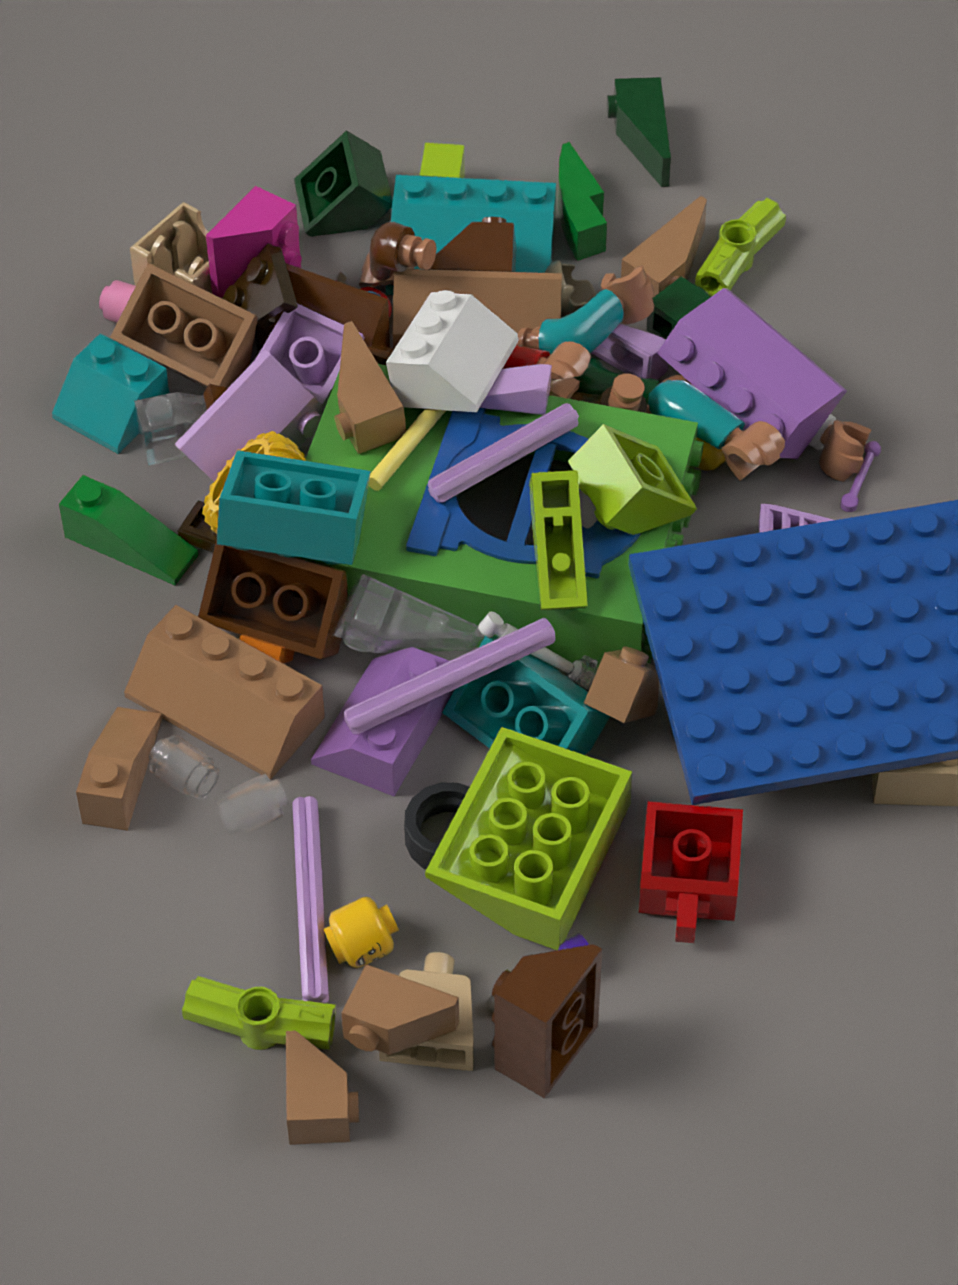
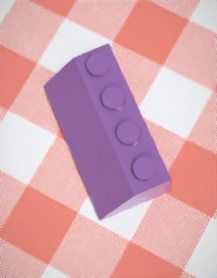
[657,288,847,459]

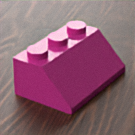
[206,186,302,298]

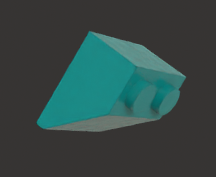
[52,333,171,454]

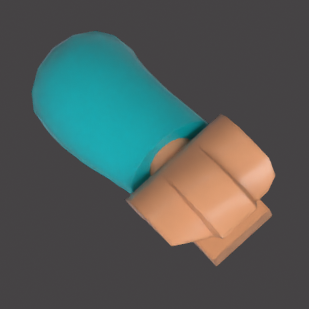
[517,265,654,355]
[645,380,785,481]

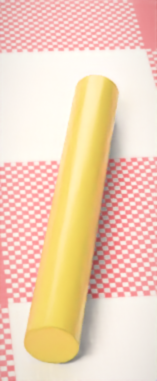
[369,409,446,491]

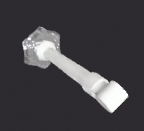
[478,612,598,692]

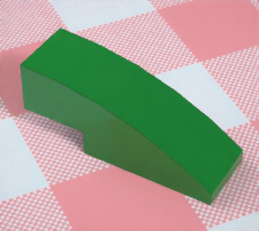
[558,142,607,261]

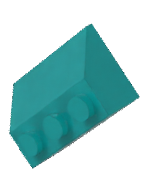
[217,450,371,565]
[442,636,610,755]

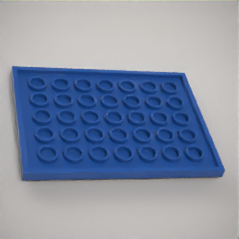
[628,500,958,805]

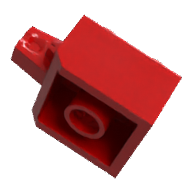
[638,801,743,943]

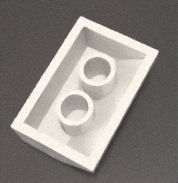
[386,290,519,412]

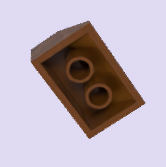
[256,263,390,351]
[198,540,349,659]
[492,944,602,1099]

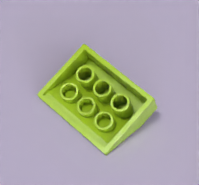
[425,727,632,950]

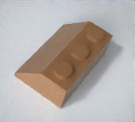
[110,263,258,388]

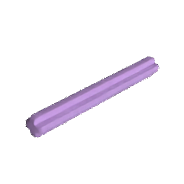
[344,618,556,734]
[292,796,329,1003]

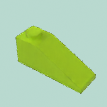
[529,470,588,610]

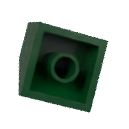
[294,130,392,237]

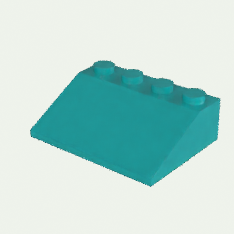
[385,175,556,295]

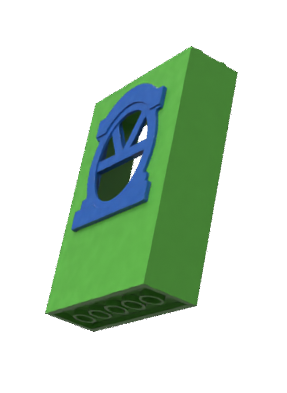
[300,364,704,671]

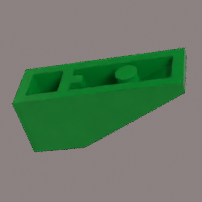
[59,475,198,586]

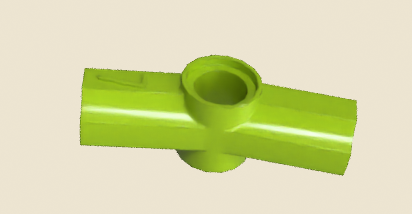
[695,198,786,296]
[182,976,336,1050]

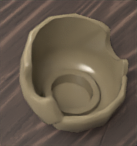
[544,260,596,318]

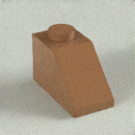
[584,646,659,723]
[341,964,460,1055]
[286,1031,359,1145]

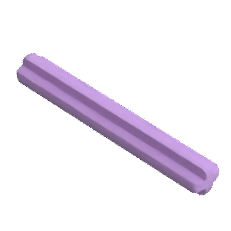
[428,403,579,503]

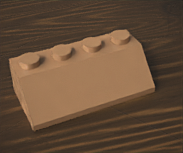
[392,269,562,349]
[124,605,325,780]

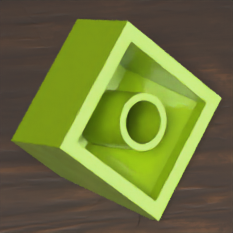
[568,424,697,535]

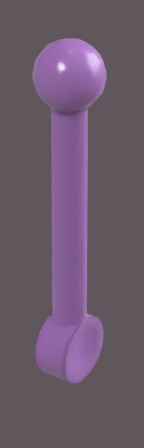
[840,441,881,512]

